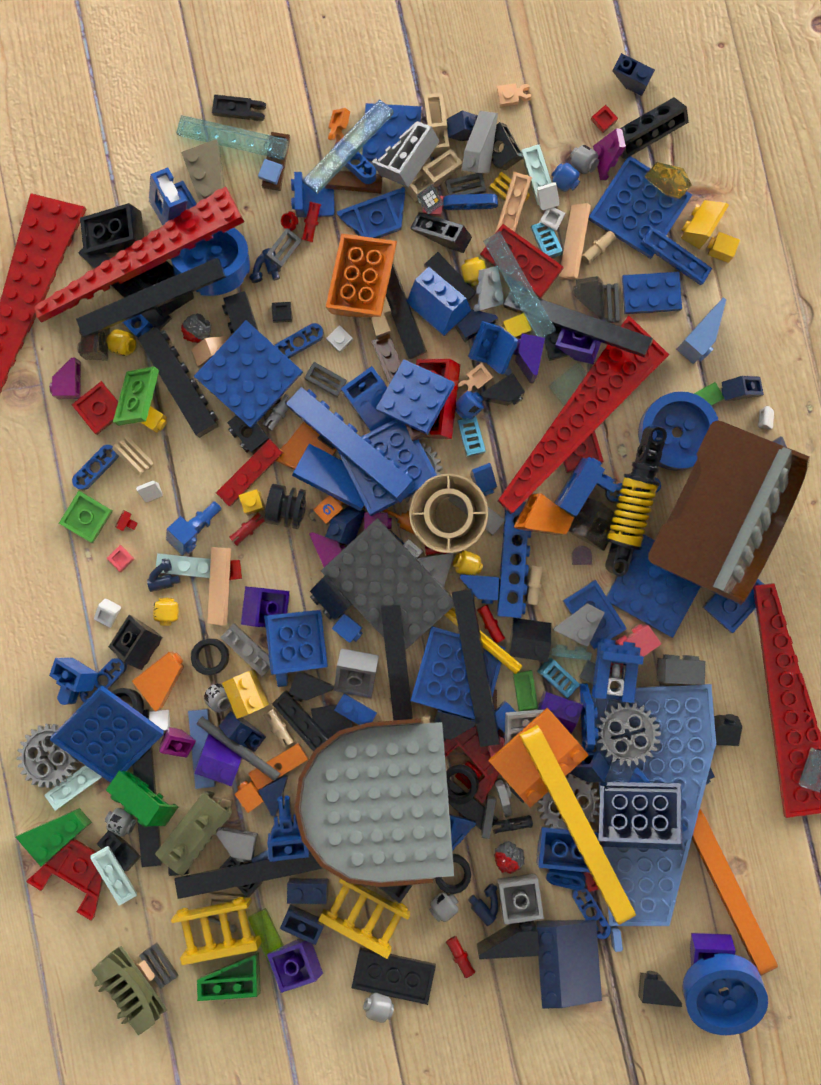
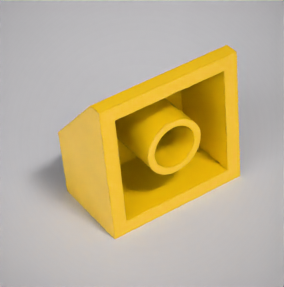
[681,200,729,250]
[222,669,269,719]

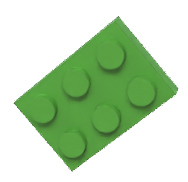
[113,366,159,426]

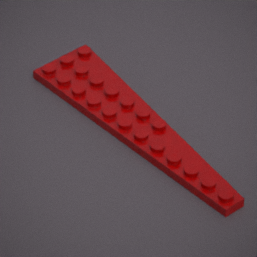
[34,186,245,323]
[0,193,87,394]
[498,315,670,514]
[753,583,821,818]

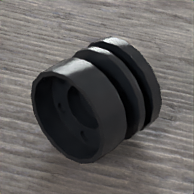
[265,484,306,529]

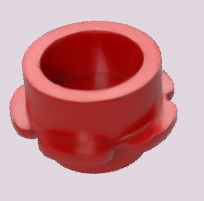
[281,211,299,231]

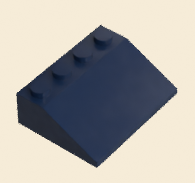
[599,782,683,850]
[536,919,602,1009]

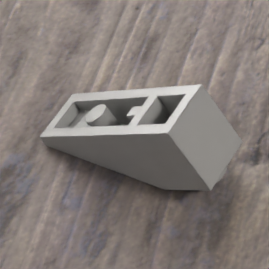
[462,111,498,173]

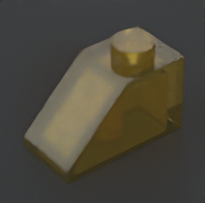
[645,162,692,199]

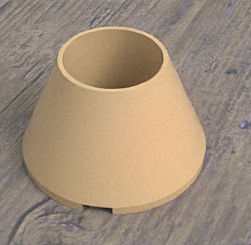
[409,474,488,553]

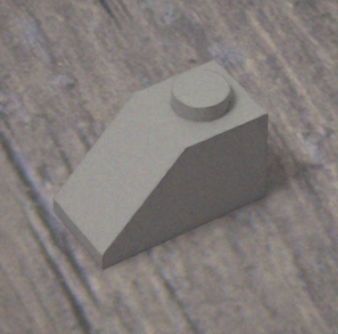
[216,827,258,862]

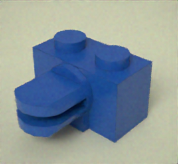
[49,657,98,705]

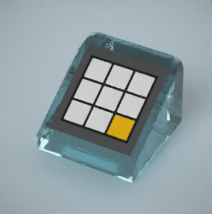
[417,184,444,214]

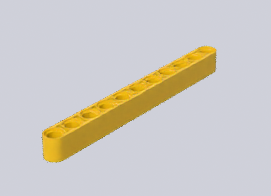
[519,725,636,925]

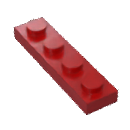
[216,439,283,506]

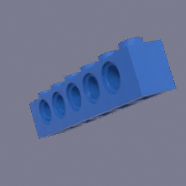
[497,502,532,618]

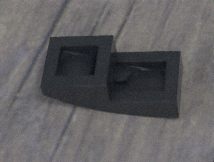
[97,831,141,871]

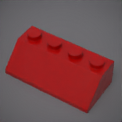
[416,359,461,439]

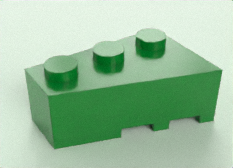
[106,771,179,827]
[15,808,92,867]
[197,952,261,1001]

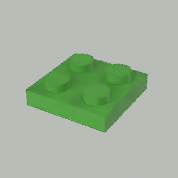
[59,491,113,543]

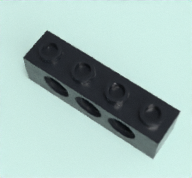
[619,97,689,160]

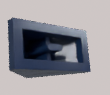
[258,775,288,816]

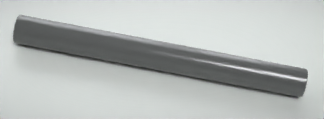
[197,716,280,781]

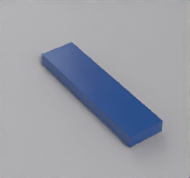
[640,226,712,285]

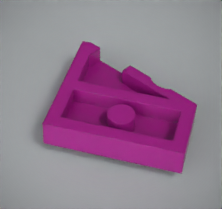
[593,128,626,181]

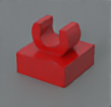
[115,510,138,531]

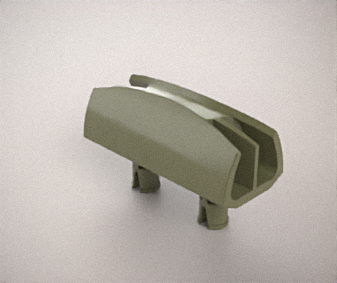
[155,791,232,876]
[92,946,167,1036]

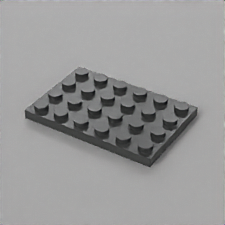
[321,518,454,650]

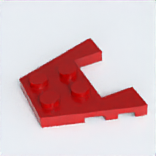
[444,726,500,803]
[26,839,103,921]

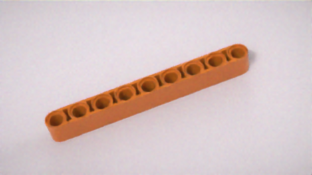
[692,809,778,976]

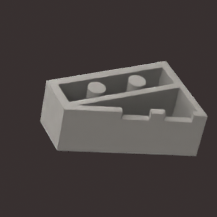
[372,121,440,187]

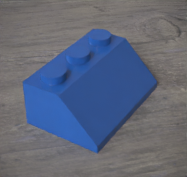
[407,267,471,336]
[536,827,599,873]

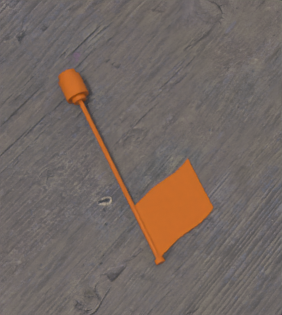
[276,422,415,535]

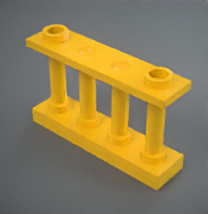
[318,878,410,959]
[171,897,262,965]

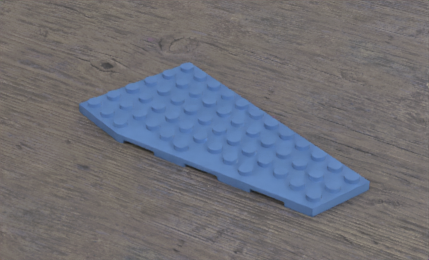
[592,684,716,926]

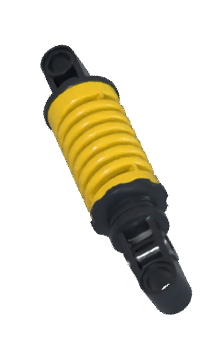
[605,426,667,576]

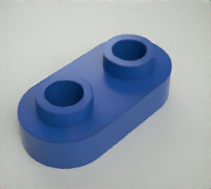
[546,869,586,890]

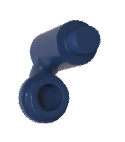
[249,248,281,283]
[147,559,180,592]
[468,884,498,926]

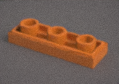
[248,742,308,790]

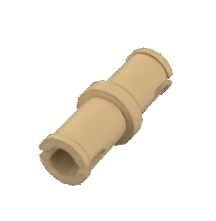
[581,231,616,265]
[526,565,543,605]
[263,709,294,748]

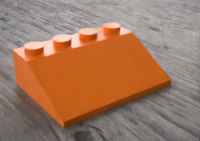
[326,234,397,317]
[488,708,589,808]

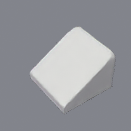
[537,182,559,210]
[540,207,565,231]
[758,406,774,429]
[136,481,163,502]
[94,599,121,628]
[149,710,170,731]

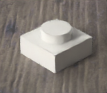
[326,325,353,353]

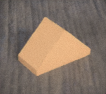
[191,336,228,367]

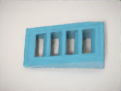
[531,223,563,258]
[458,416,486,457]
[537,657,580,699]

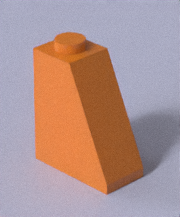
[514,493,574,535]
[132,651,185,712]

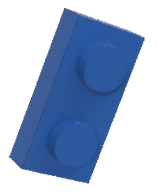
[334,693,377,725]

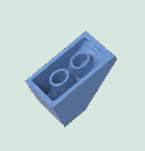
[676,297,726,364]

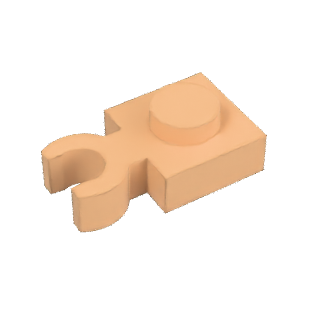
[497,83,531,107]
[458,363,493,392]

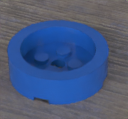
[171,228,250,296]
[638,392,718,471]
[682,953,768,1036]

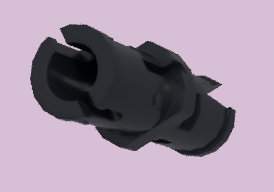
[492,815,533,834]

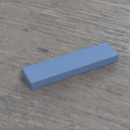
[188,709,216,789]

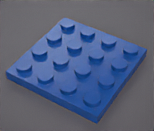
[588,156,692,259]
[194,320,303,428]
[337,419,437,516]
[606,534,701,638]
[410,626,506,720]
[50,685,164,783]

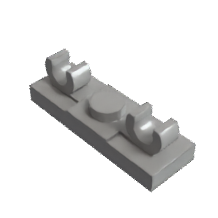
[220,623,270,677]

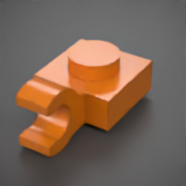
[328,108,351,144]

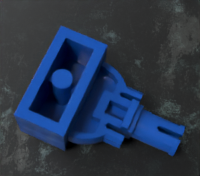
[166,501,221,556]
[267,796,309,862]

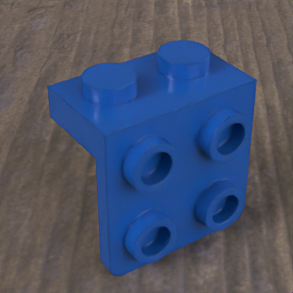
[291,172,335,217]
[468,321,518,374]

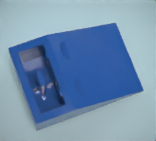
[341,366,394,431]

